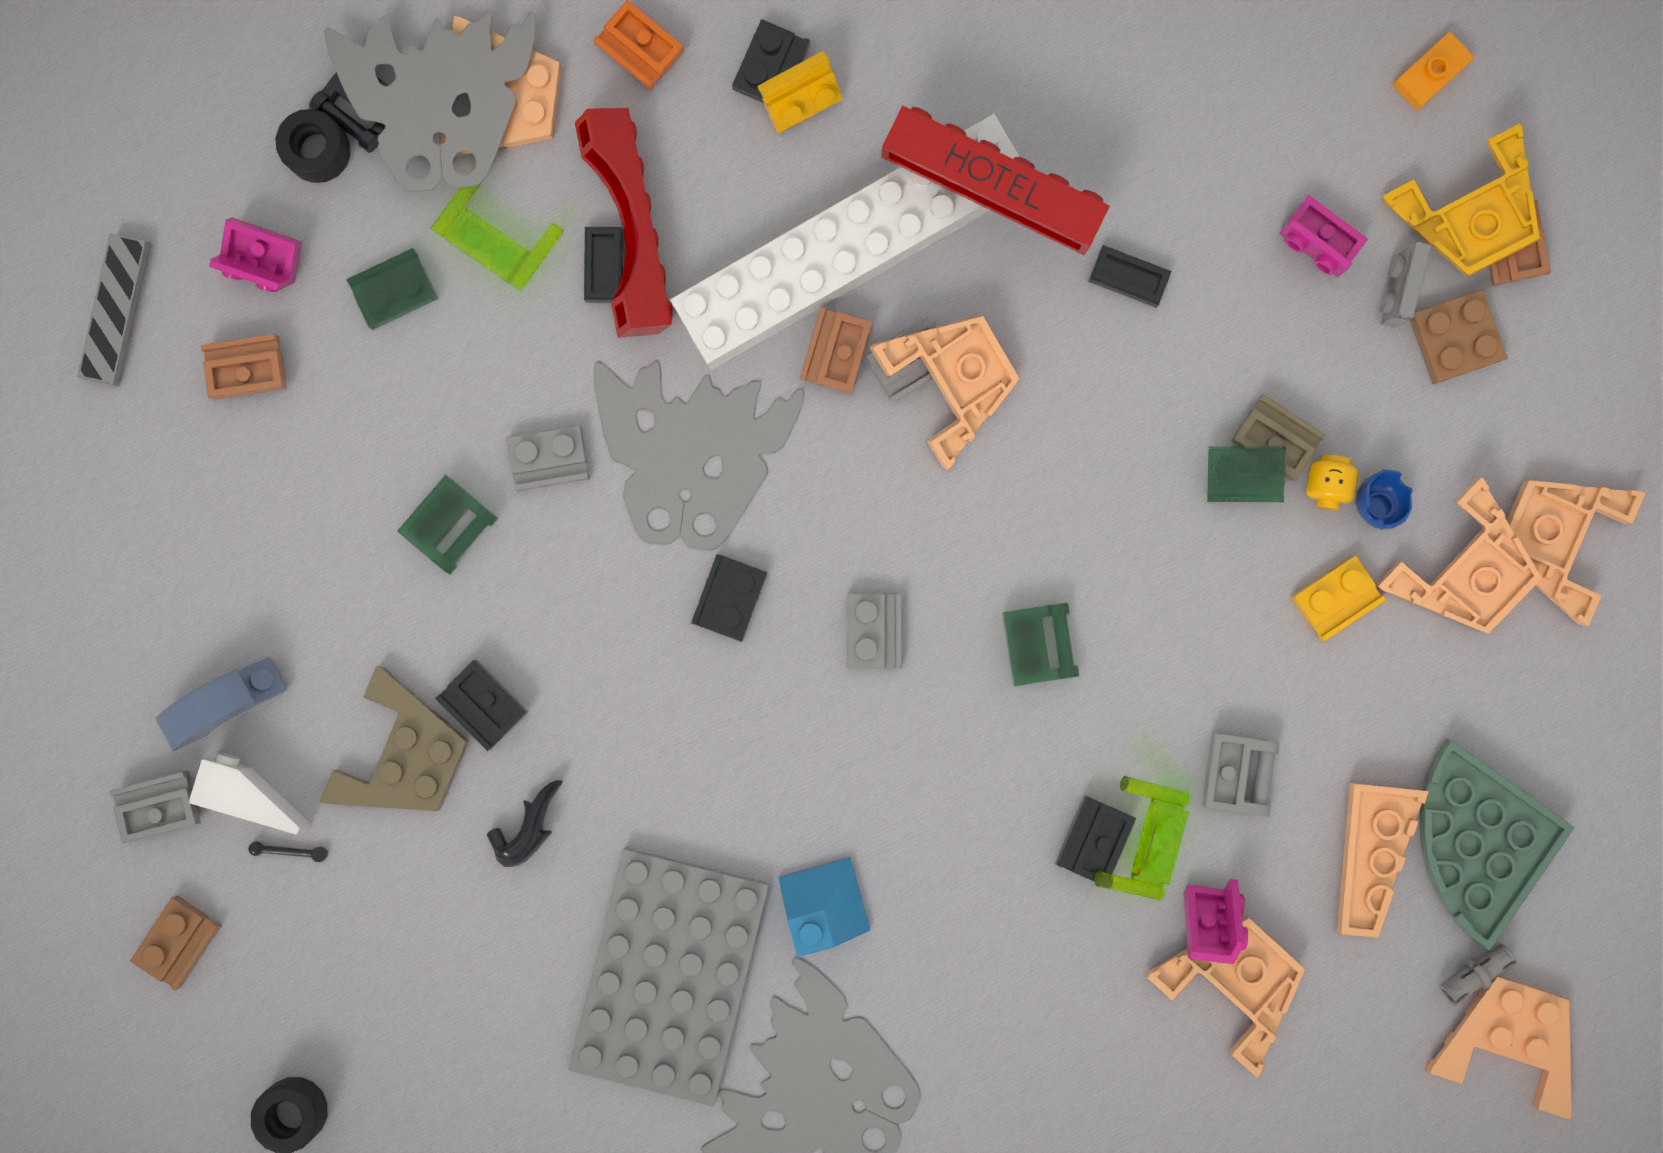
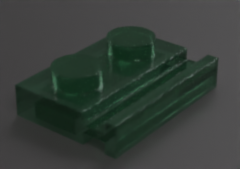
[346,248,439,330]
[1207,446,1286,502]

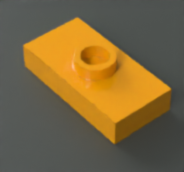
[1392,32,1475,111]

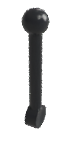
[248,841,328,862]

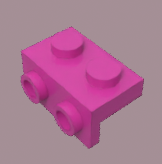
[1279,195,1368,277]
[209,217,302,292]
[1183,879,1248,964]

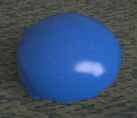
[1355,469,1413,530]

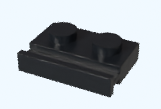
[732,19,810,103]
[691,554,768,642]
[435,660,529,751]
[1055,795,1136,887]

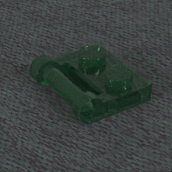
[397,474,498,575]
[1002,603,1080,686]

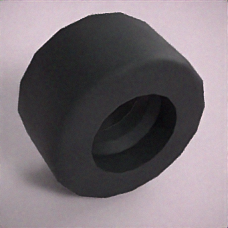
[275,109,350,183]
[251,1077,327,1153]

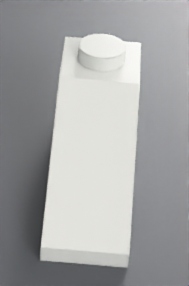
[189,753,311,835]

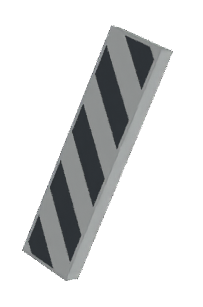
[77,233,151,386]

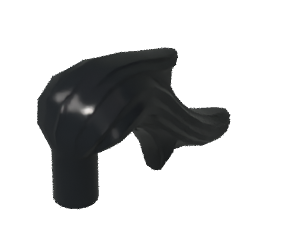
[486,780,563,867]

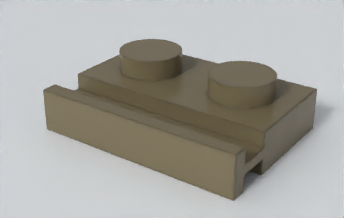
[1231,395,1325,481]

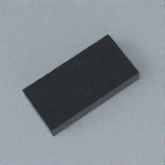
[584,227,623,303]
[1088,245,1172,308]

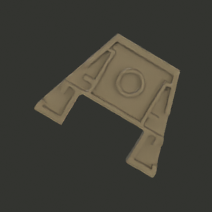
[320,666,469,811]

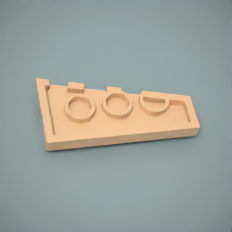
[1336,783,1429,938]

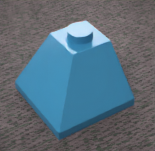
[778,857,870,957]

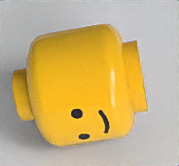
[1305,454,1359,511]

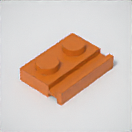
[593,0,685,91]

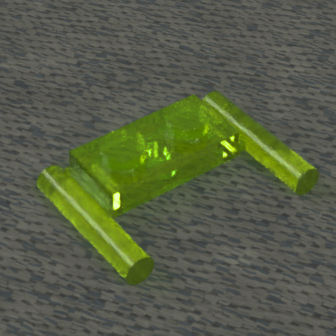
[430,168,564,291]
[1095,776,1190,901]

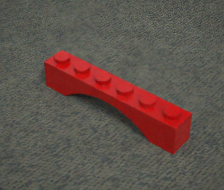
[574,108,673,338]

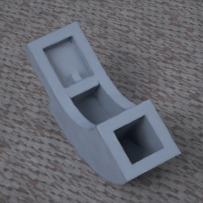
[156,657,287,752]

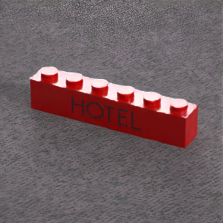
[881,105,1110,255]

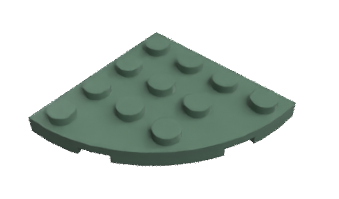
[1420,739,1575,951]

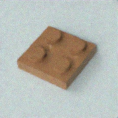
[1409,289,1508,385]

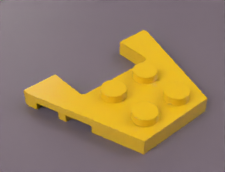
[1382,123,1540,277]

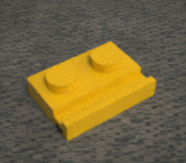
[757,51,842,134]
[1291,555,1386,641]

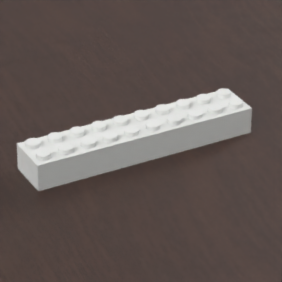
[670,114,1020,371]

